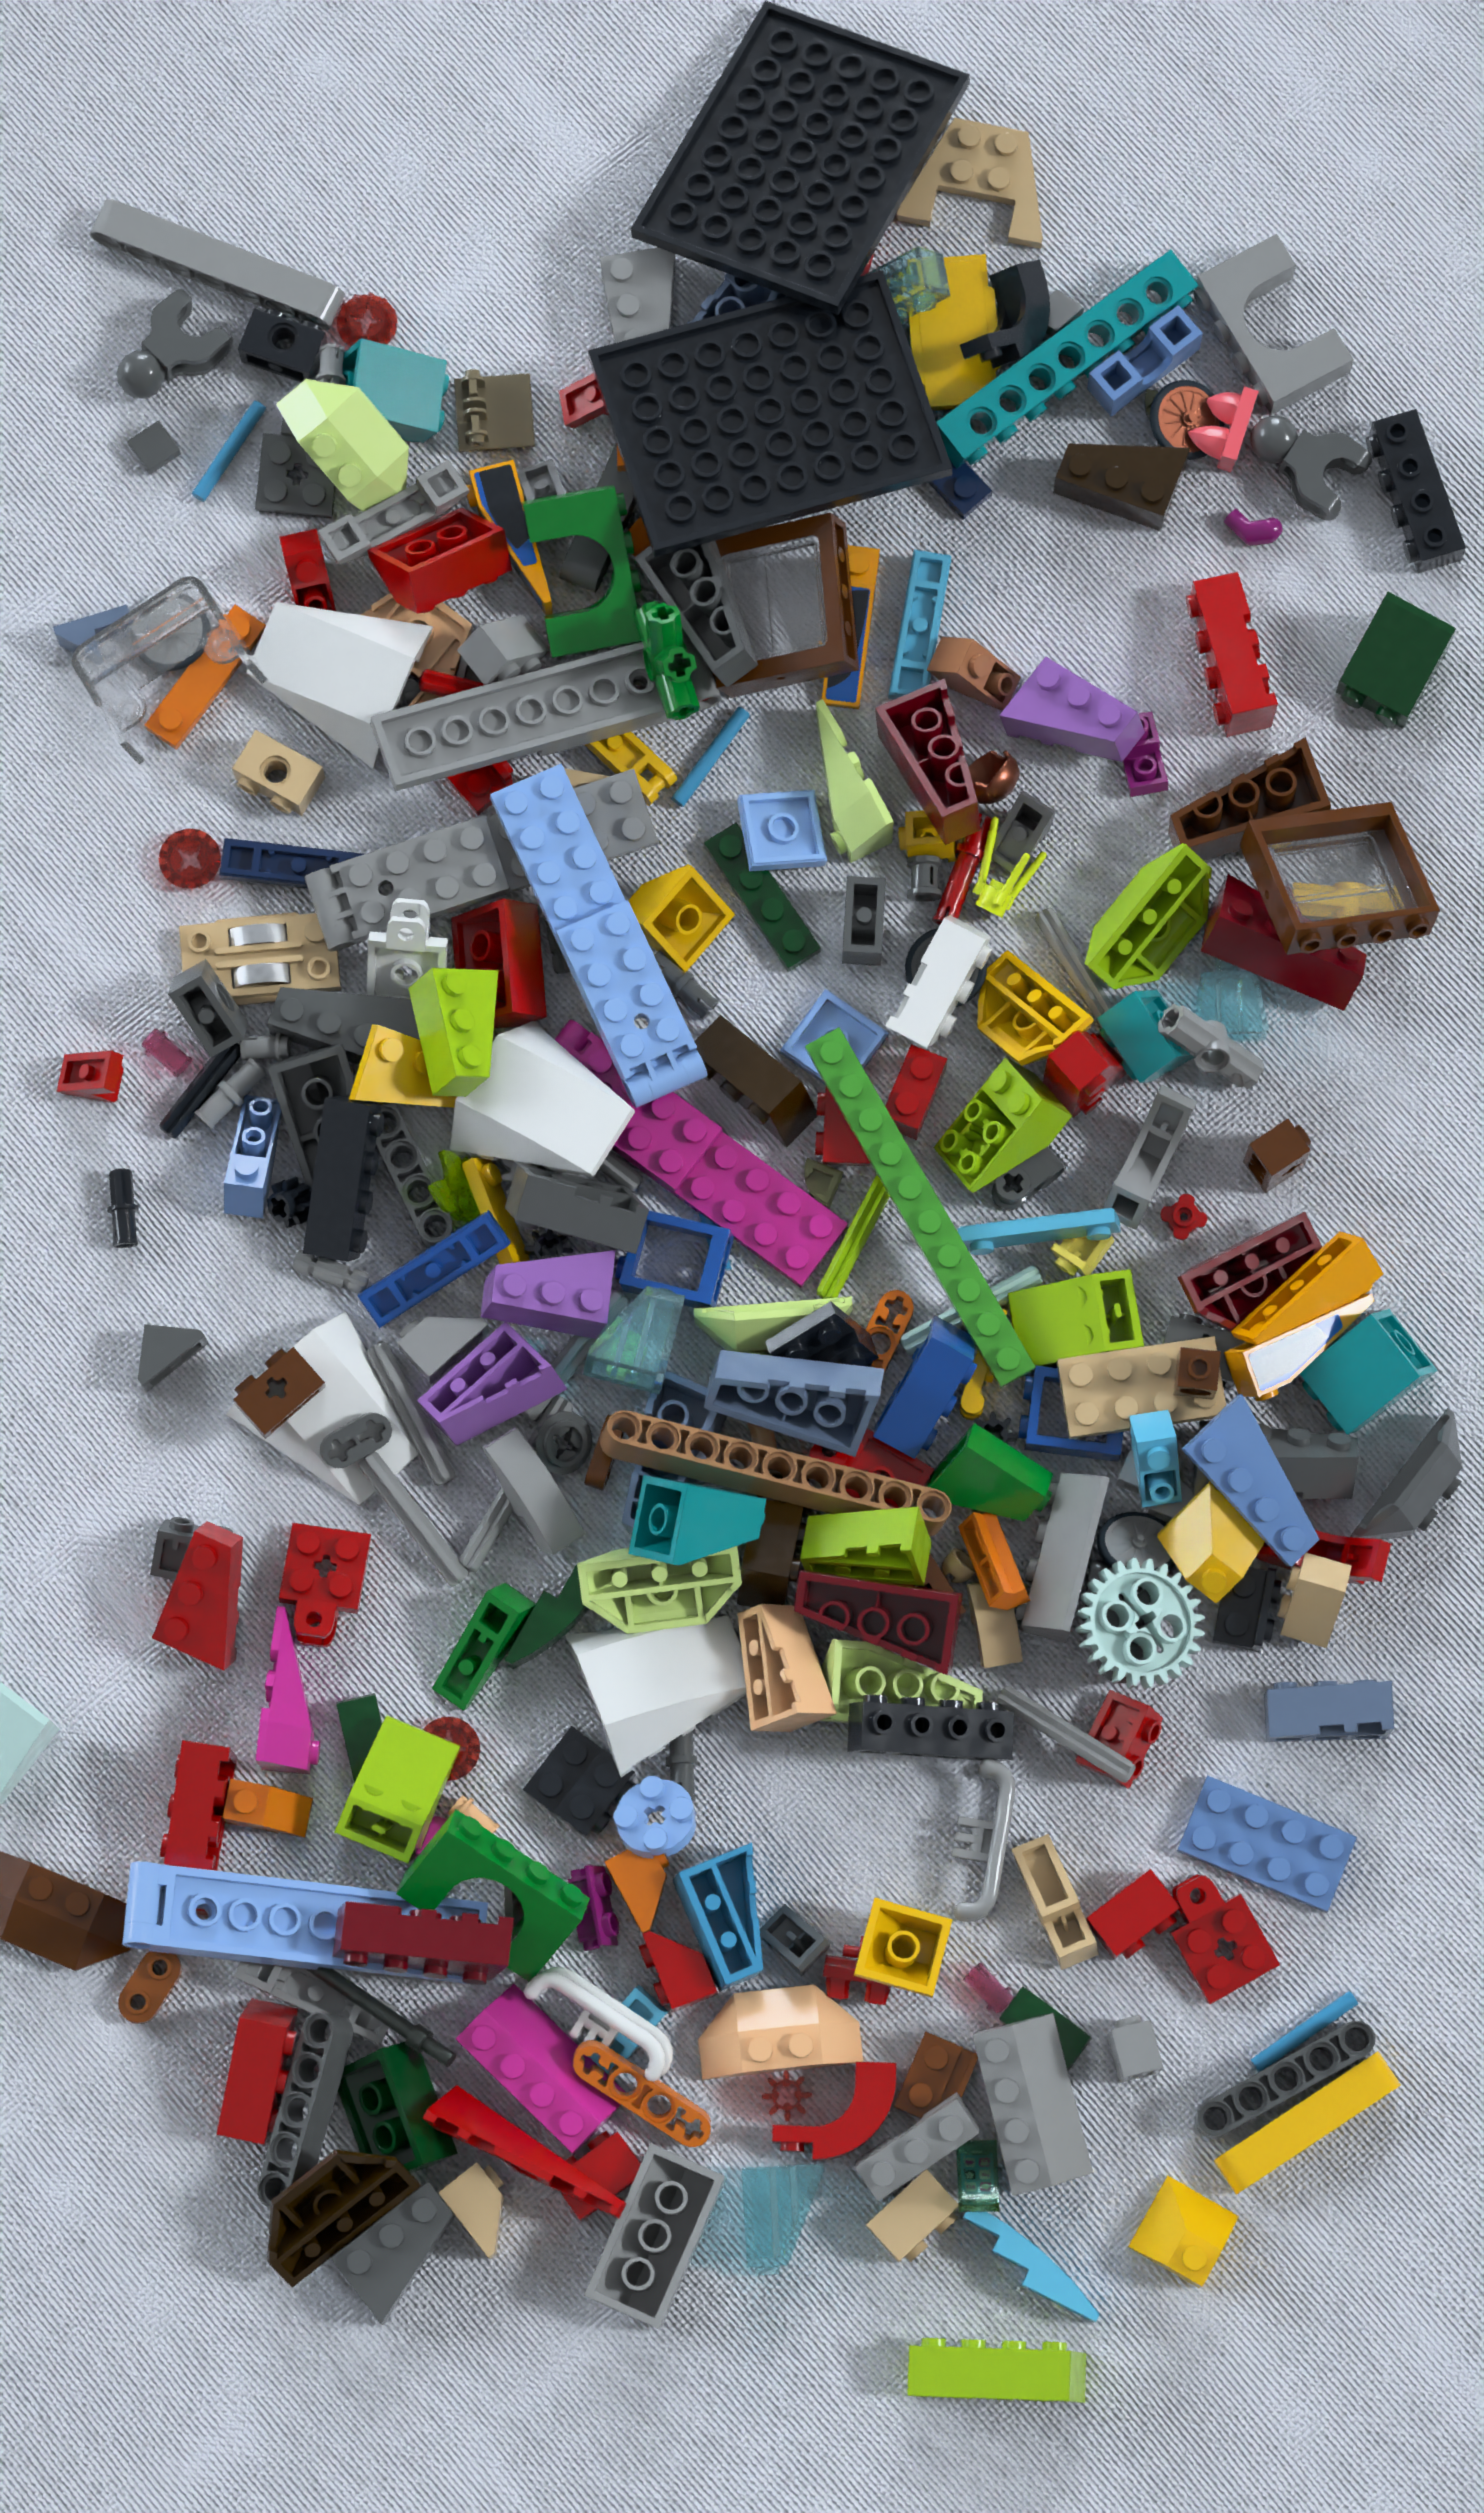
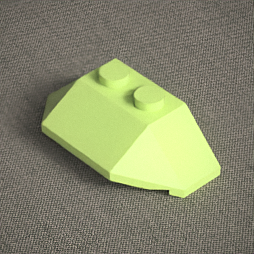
[276,379,409,512]
[694,1296,852,1356]
[577,1546,742,1634]

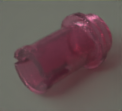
[141,1029,192,1077]
[963,1962,1014,2015]

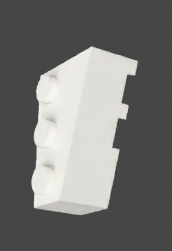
[885,915,992,1048]

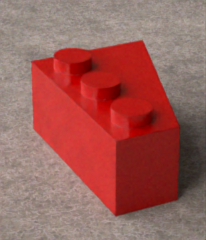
[217,1998,299,2145]

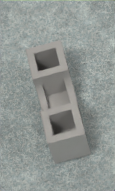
[855,2092,980,2201]

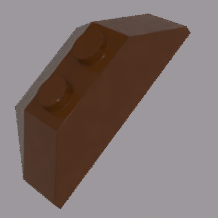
[0,1851,132,1971]

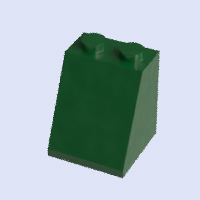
[1336,592,1456,729]

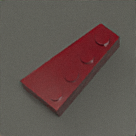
[1201,874,1367,1011]

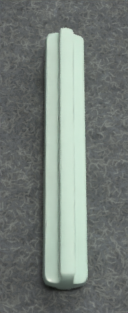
[900,1266,1043,1355]

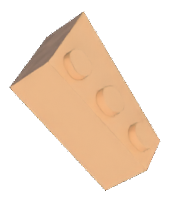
[737,1604,837,1732]

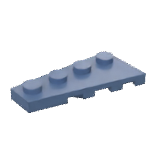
[1181,1394,1319,1567]

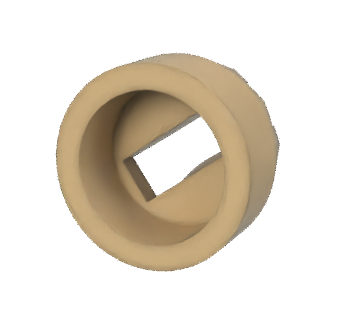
[942,1548,975,1583]

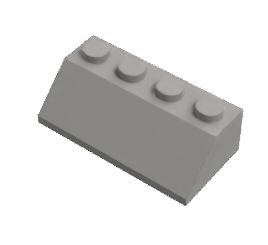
[1016,1473,1110,1643]
[972,2013,1093,2196]
[584,2143,727,2330]

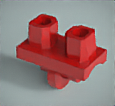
[823,1935,892,2005]

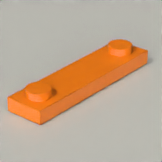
[144,604,266,750]

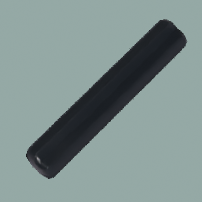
[159,1043,241,1139]

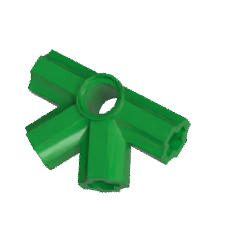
[634,601,700,721]

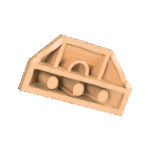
[698,1984,863,2080]

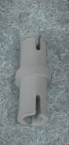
[194,1058,267,1130]

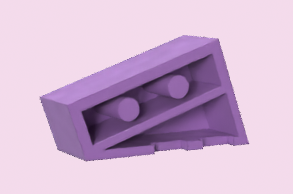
[999,656,1145,762]
[480,1250,615,1339]
[417,1322,567,1446]

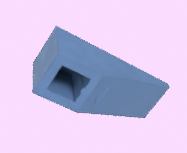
[224,1095,282,1218]

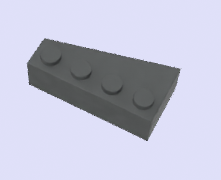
[634,541,758,687]
[267,987,420,1065]
[1193,1420,1359,1499]

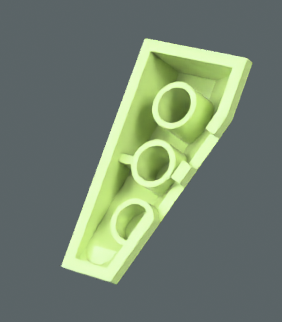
[815,699,894,863]
[820,1639,983,1723]

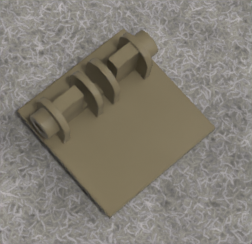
[454,369,535,452]

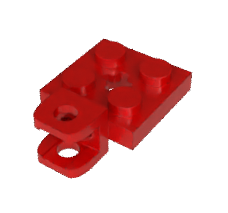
[808,1428,934,1508]
[279,1523,372,1648]
[1169,1874,1280,2004]

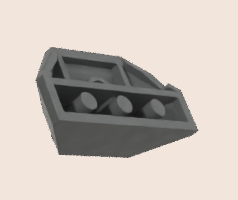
[1350,1408,1463,1540]

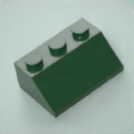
[338,2042,458,2174]

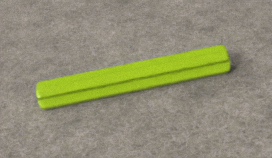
[817,1175,890,1299]

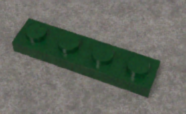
[704,822,821,972]

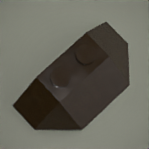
[267,2150,421,2288]

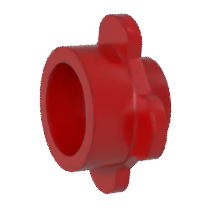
[1160,1194,1207,1240]

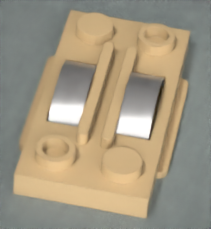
[179,912,341,1006]

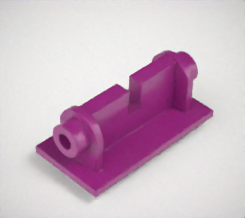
[568,1865,619,1951]

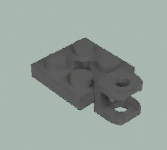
[255,417,336,519]

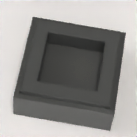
[127,420,181,475]

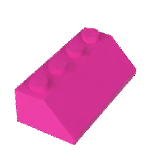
[456,1984,625,2155]

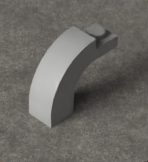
[1103,1085,1197,1230]

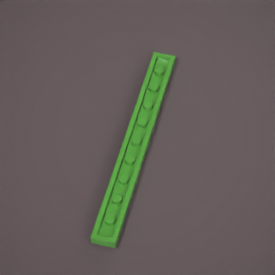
[805,1027,1035,1389]

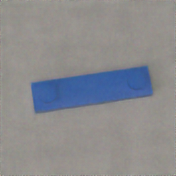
[357,1210,511,1328]

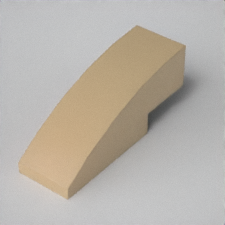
[1011,1834,1099,1970]

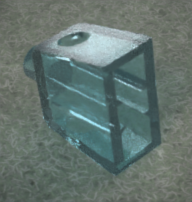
[1194,957,1269,1041]

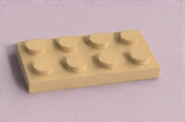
[1057,1336,1226,1440]

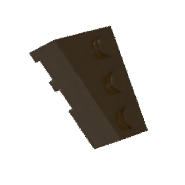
[1053,443,1190,531]
[737,1469,812,1607]

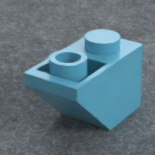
[1129,1410,1182,1508]

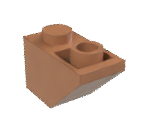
[927,636,1021,710]

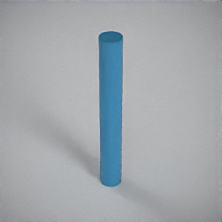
[192,400,266,502]
[671,706,750,807]
[1250,1991,1358,2073]

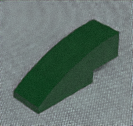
[505,1564,589,1669]

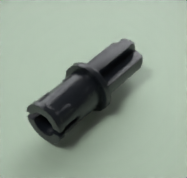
[107,1168,139,1248]

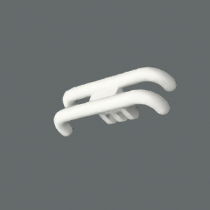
[524,1967,673,2082]

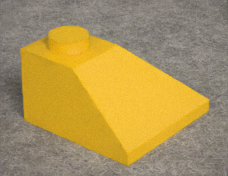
[628,864,735,973]
[1157,1482,1265,1604]
[854,1897,952,1998]
[1128,2175,1239,2288]

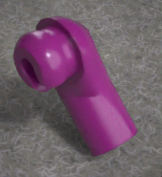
[1224,508,1283,546]

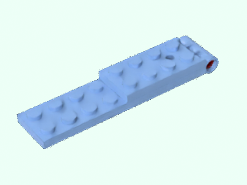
[490,763,708,1108]
[122,1862,488,1984]

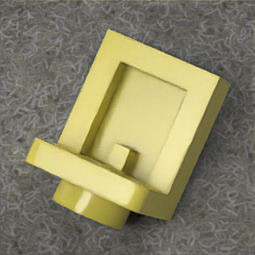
[1050,1236,1115,1277]

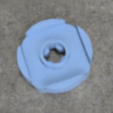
[613,1776,696,1859]

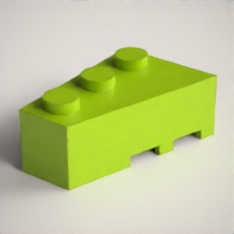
[408,968,498,1097]
[800,1507,932,1586]

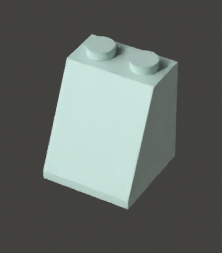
[0,1682,60,1806]

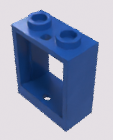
[615,1210,734,1308]
[1018,1365,1124,1462]

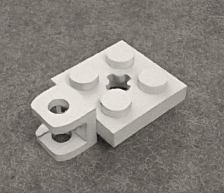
[367,898,448,999]

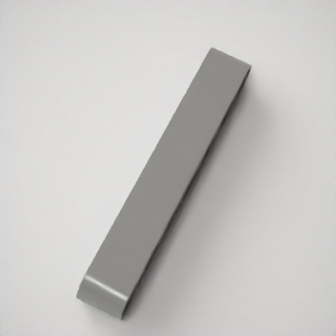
[90,199,345,330]

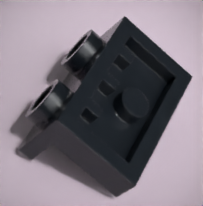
[1212,1567,1282,1652]

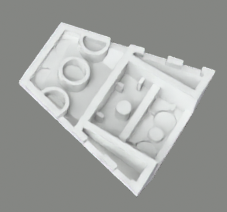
[246,602,433,769]
[450,1021,635,1177]
[226,1311,419,1506]
[565,1615,747,1777]

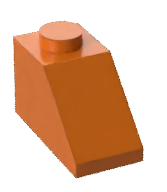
[223,1779,313,1838]
[605,1849,670,1934]

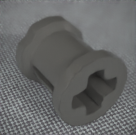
[907,855,942,902]

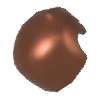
[968,750,1020,804]

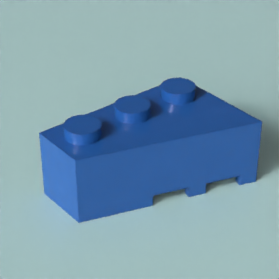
[873,1315,977,1459]

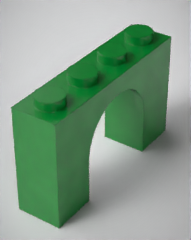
[522,485,642,658]
[396,1809,590,1982]

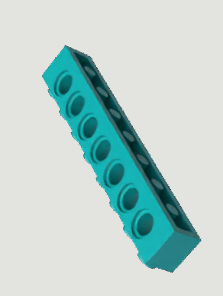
[936,249,1199,469]

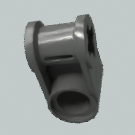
[991,1147,1066,1211]

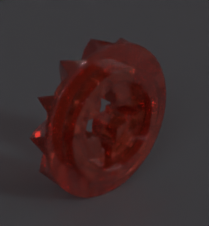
[336,292,397,347]
[159,829,221,890]
[423,1717,481,1782]

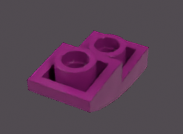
[1122,711,1168,797]

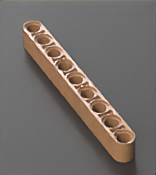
[600,1410,952,1537]

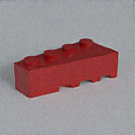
[160,1740,237,1915]

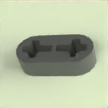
[320,1412,392,1468]

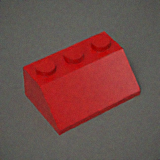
[367,507,512,614]
[451,898,547,1029]

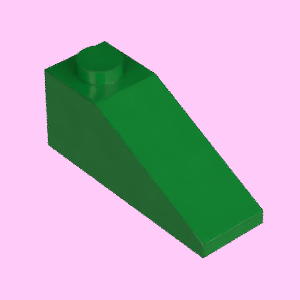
[432,1582,536,1711]

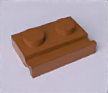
[894,2031,978,2119]

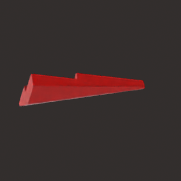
[423,2085,626,2219]

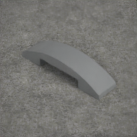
[318,460,469,565]
[234,1961,398,2045]

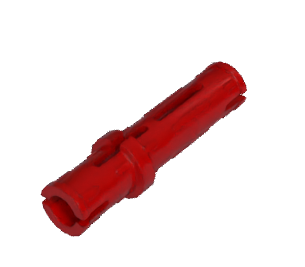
[932,813,992,925]

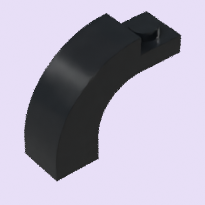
[960,259,1050,369]

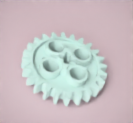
[1075,1558,1205,1690]

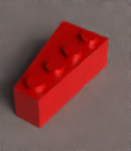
[1186,572,1278,737]

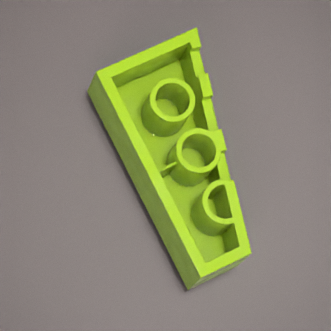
[907,2338,1087,2403]

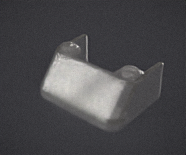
[72,576,268,765]

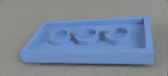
[1177,1775,1357,1913]

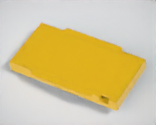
[907,254,1000,411]

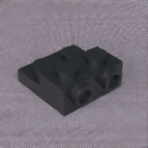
[765,1301,879,1367]
[523,1726,636,1839]

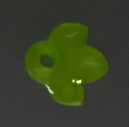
[428,1150,480,1222]

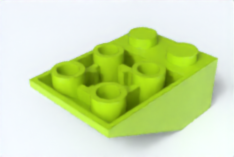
[933,1057,1072,1193]
[1007,1269,1144,1367]
[334,1715,461,1863]

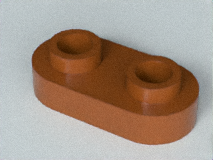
[118,1951,182,2024]

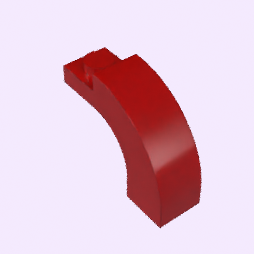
[1255,1530,1391,1585]
[772,2062,897,2161]

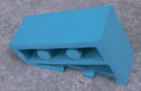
[672,1843,763,1992]

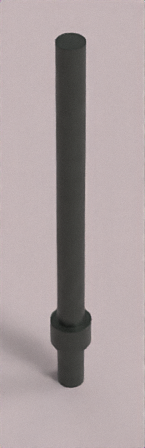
[306,1967,456,2067]

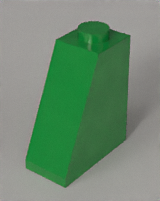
[927,1423,1053,1521]

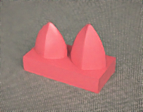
[1188,386,1259,472]

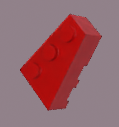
[1043,1030,1127,1118]
[152,1521,243,1671]

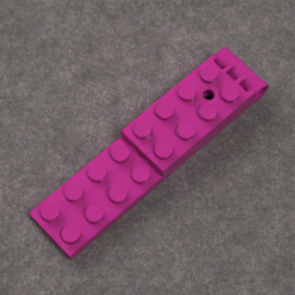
[554,1019,848,1288]

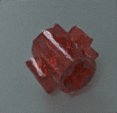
[761,2070,812,2122]

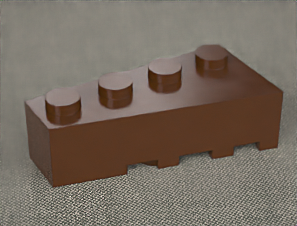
[1168,737,1331,861]

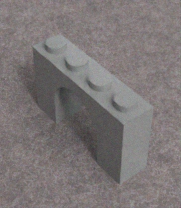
[1193,234,1354,415]

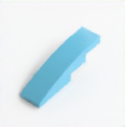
[962,2202,1100,2323]

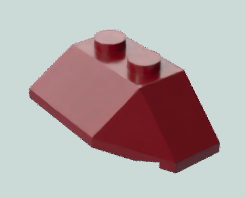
[1177,1212,1322,1332]

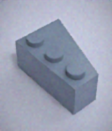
[1264,1680,1394,1742]

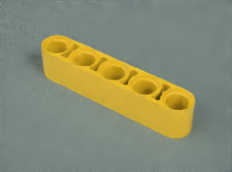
[1213,2051,1401,2195]

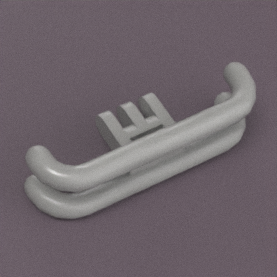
[951,1759,1016,1922]

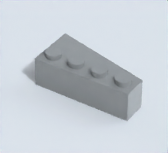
[600,247,676,343]

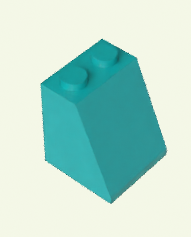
[342,338,449,443]
[1300,1309,1438,1435]
[628,1475,766,1566]

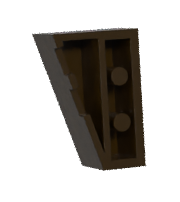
[694,1015,817,1148]

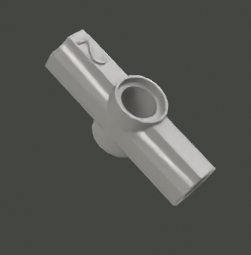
[1158,1003,1264,1089]

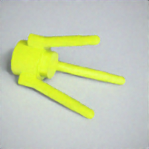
[972,816,1047,918]

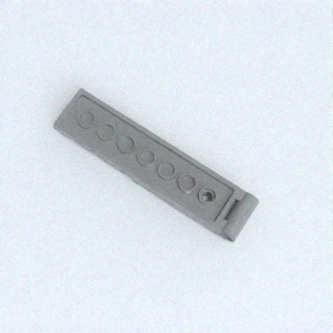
[370,629,722,791]
[304,769,659,952]

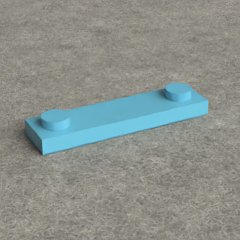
[888,550,952,700]
[958,1208,1121,1255]

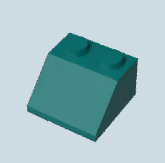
[1097,990,1195,1083]

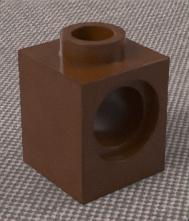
[1173,1347,1221,1399]

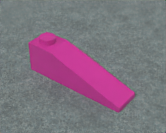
[255,1606,320,1775]

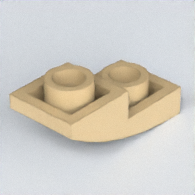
[967,1582,1023,1669]

